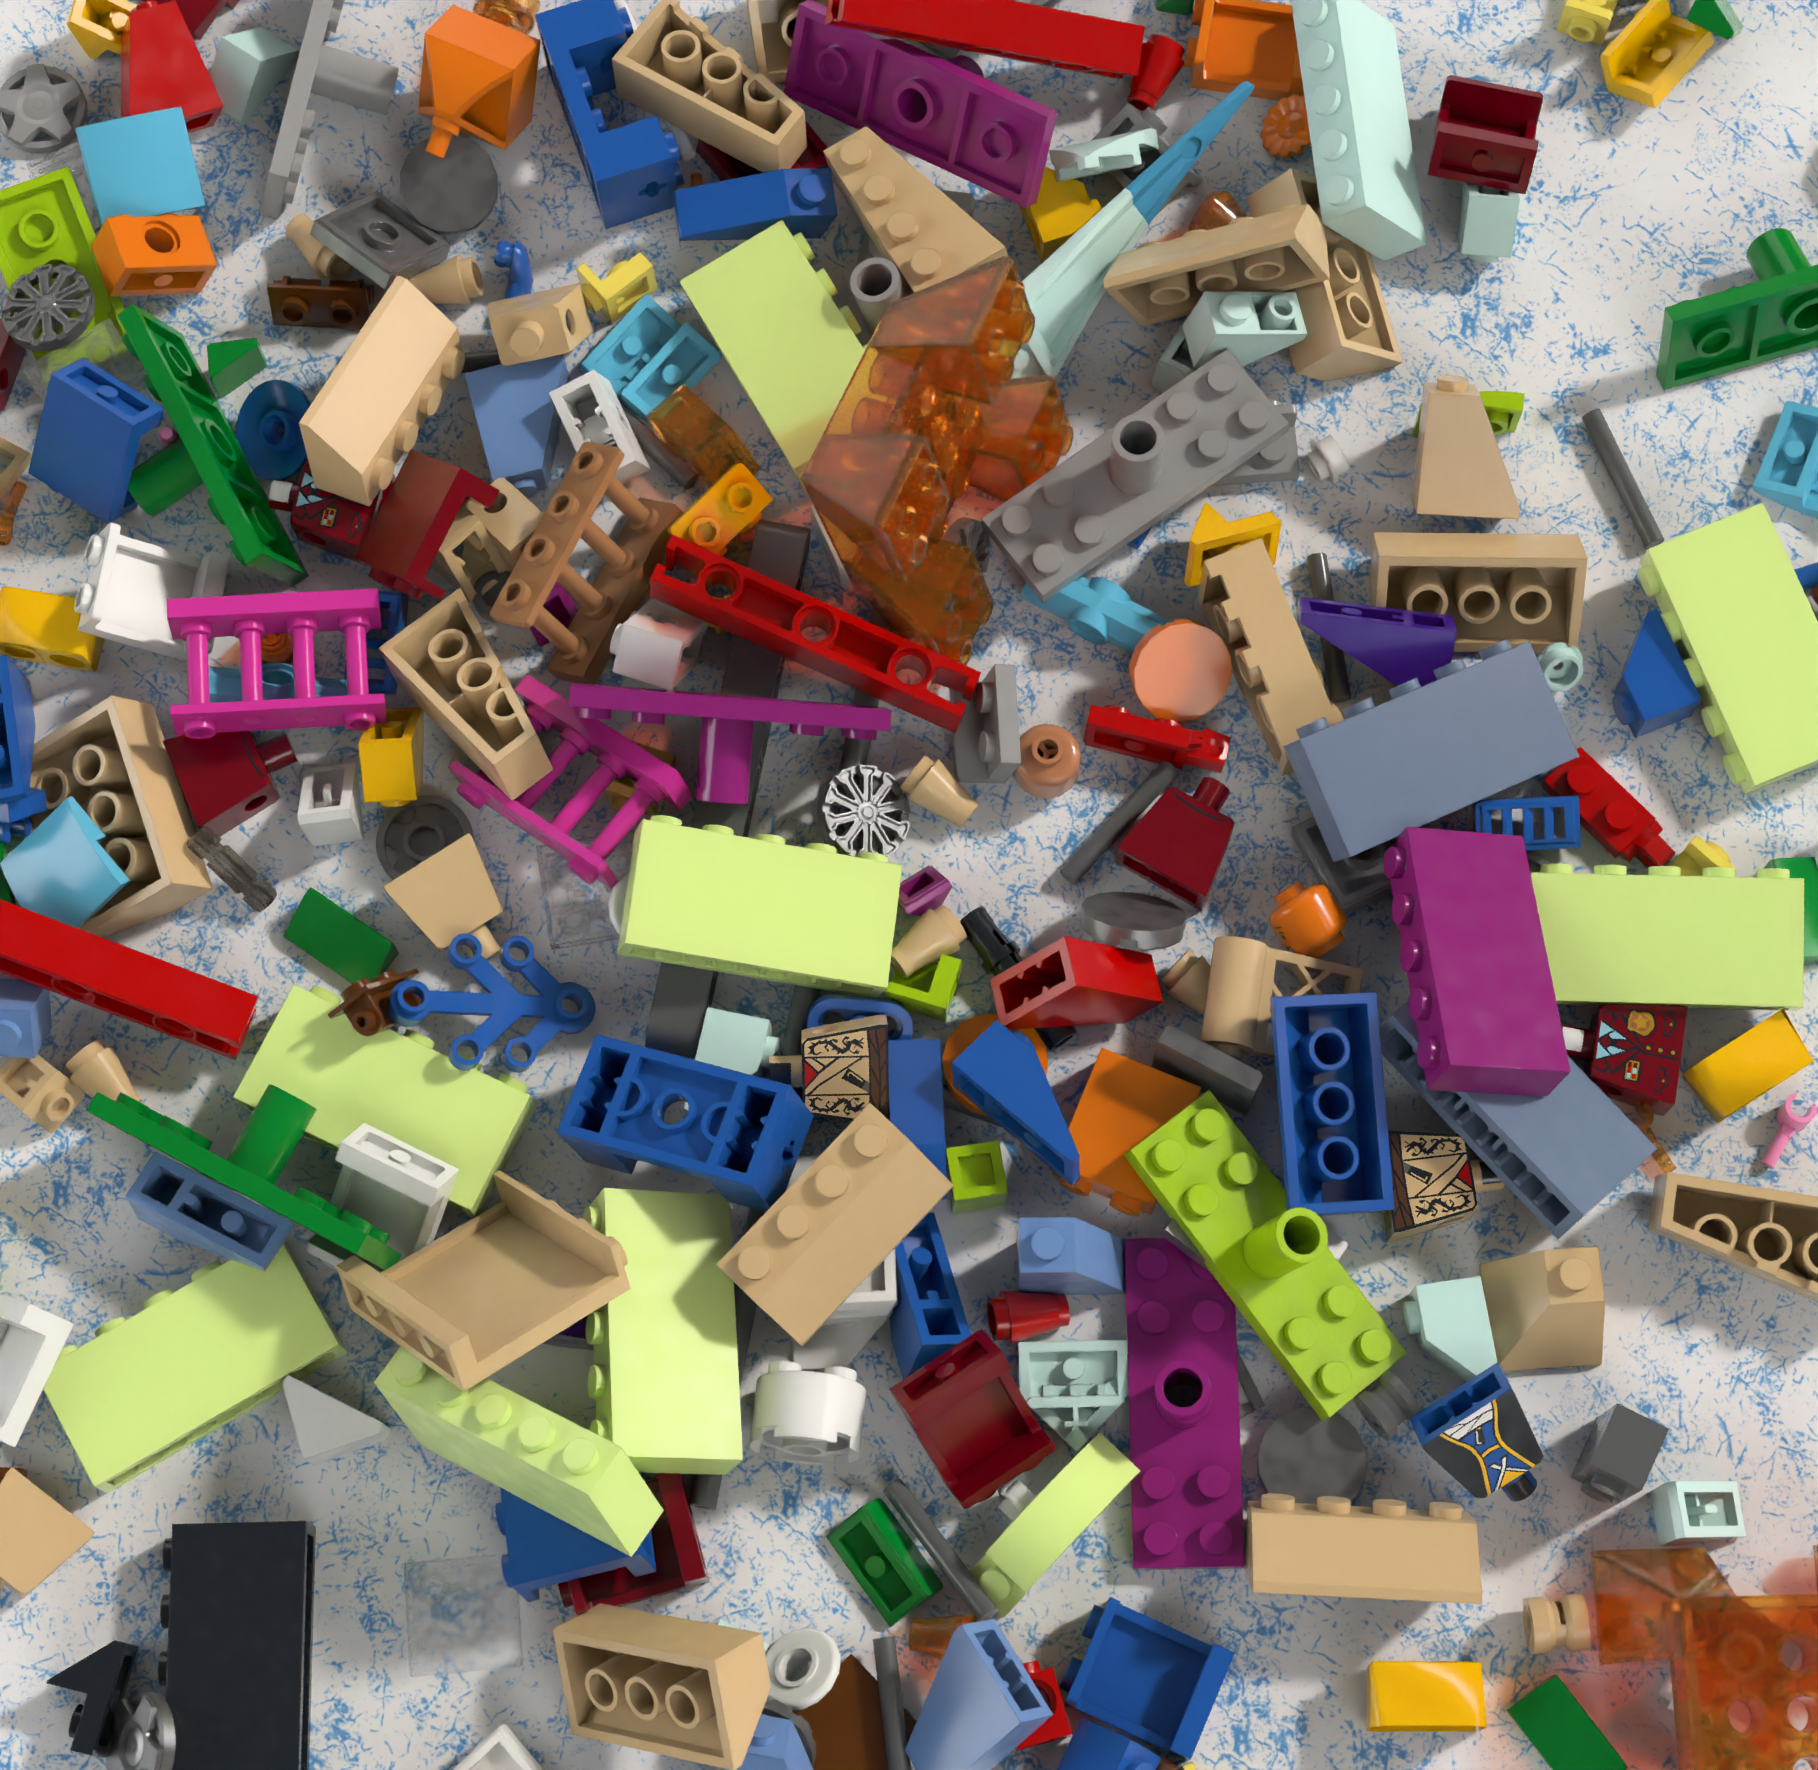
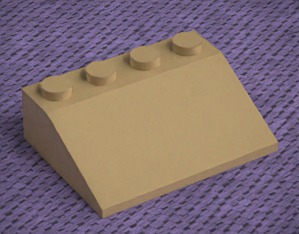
[22,695,213,938]

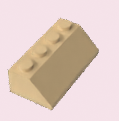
[1247,168,1402,382]
[1103,204,1330,327]
[299,276,465,506]
[1370,532,1588,653]
[716,1103,954,1346]
[1245,1493,1482,1604]
[552,1603,771,1770]

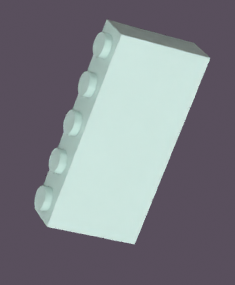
[1291,0,1427,261]

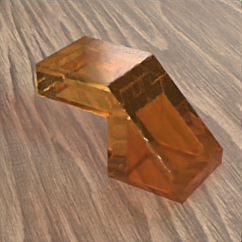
[645,385,761,488]

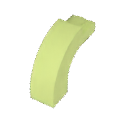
[970,1433,1140,1618]

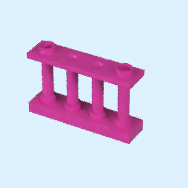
[167,588,387,739]
[448,674,693,890]

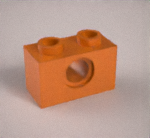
[91,213,217,297]

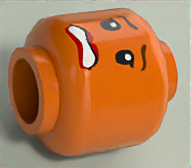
[1269,880,1348,958]

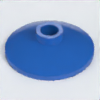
[236,380,311,481]

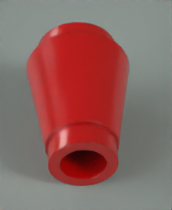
[1127,34,1185,111]
[987,1291,1070,1345]

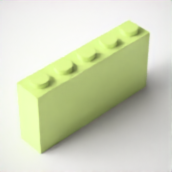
[679,220,910,491]
[1638,503,1818,794]
[617,815,902,997]
[1530,864,1804,1011]
[233,984,537,1218]
[583,1188,743,1475]
[43,1241,348,1493]
[374,1346,664,1557]

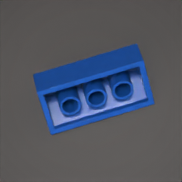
[1270,992,1394,1216]

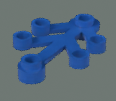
[387,933,596,1073]

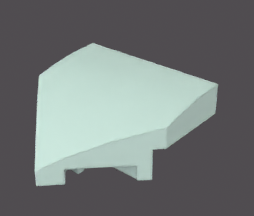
[1049,128,1159,182]
[1018,1340,1129,1452]

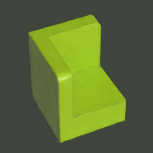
[885,954,962,1022]
[946,1140,1008,1213]

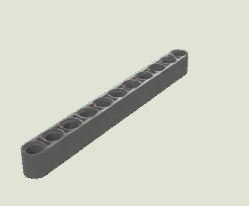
[645,519,811,1058]

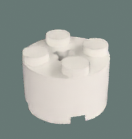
[749,1361,866,1466]

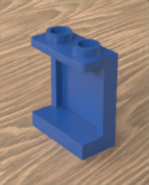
[28,358,164,524]
[495,1472,657,1602]
[1059,1597,1235,1761]

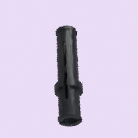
[960,906,1077,1052]

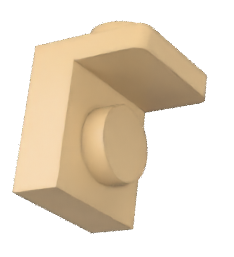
[0,1054,85,1133]

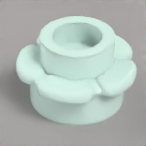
[1536,642,1583,691]

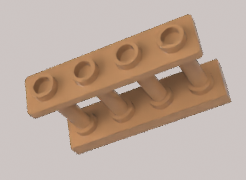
[489,442,684,684]

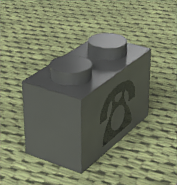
[1571,1403,1669,1504]

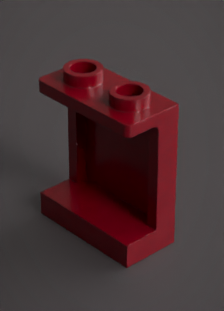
[1427,75,1543,195]
[355,450,500,601]
[889,1328,1056,1509]
[558,1473,710,1615]

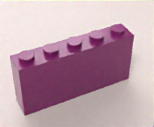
[1383,827,1571,1096]

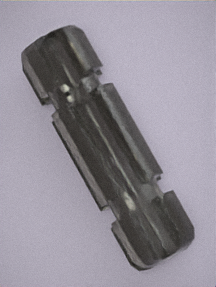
[187,826,277,912]

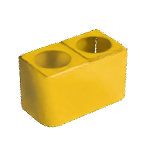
[0,586,105,672]
[1682,1008,1814,1123]
[1366,1661,1487,1732]

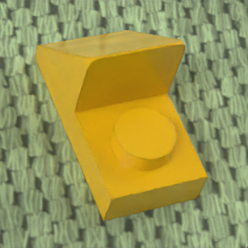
[66,0,137,60]
[1184,503,1282,587]

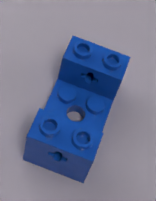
[535,0,685,229]
[557,1034,814,1212]

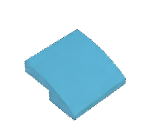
[75,107,206,228]
[579,294,723,428]
[1753,401,1818,519]
[0,796,131,929]

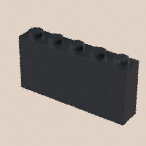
[157,1521,316,1770]

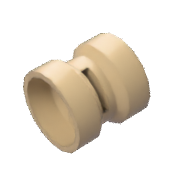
[1523,1593,1591,1654]

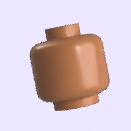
[1014,724,1081,799]

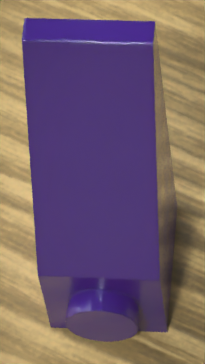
[1297,597,1457,687]

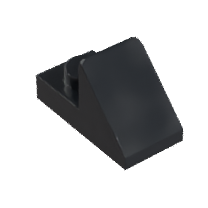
[46,1640,138,1758]

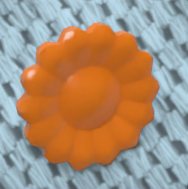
[1260,93,1311,159]

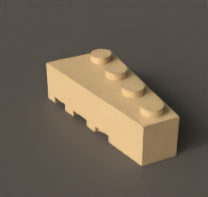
[612,0,807,173]
[823,126,1014,327]
[1197,538,1344,776]
[379,587,553,801]
[1648,1172,1818,1302]

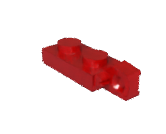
[1083,704,1231,773]
[1541,747,1675,868]

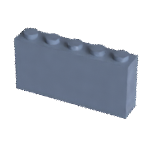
[1284,639,1579,862]
[1380,1001,1658,1239]

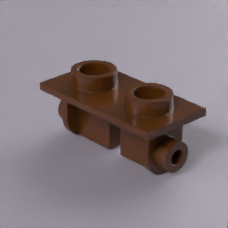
[267,275,375,329]
[328,968,421,1036]

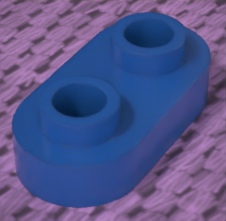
[807,994,913,1040]

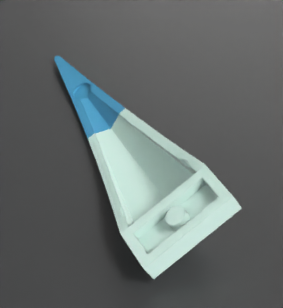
[972,81,1255,409]

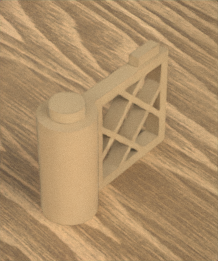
[1201,936,1363,1061]

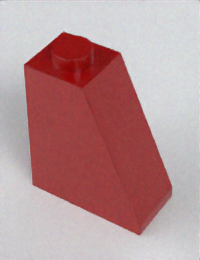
[121,0,224,133]
[990,936,1163,1030]

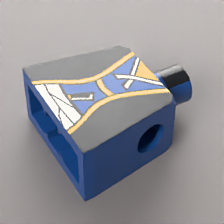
[1410,1362,1544,1502]

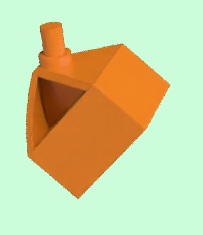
[418,5,541,159]

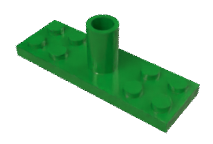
[1656,228,1818,390]
[117,304,309,587]
[86,1084,402,1270]

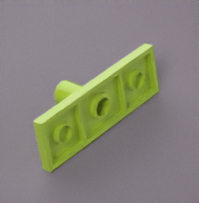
[1123,1090,1407,1420]

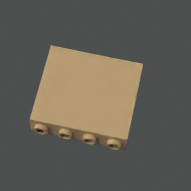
[336,1170,631,1391]

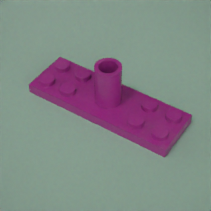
[783,0,1058,208]
[569,683,892,804]
[1125,1238,1245,1570]

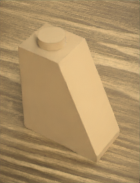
[1412,375,1520,519]

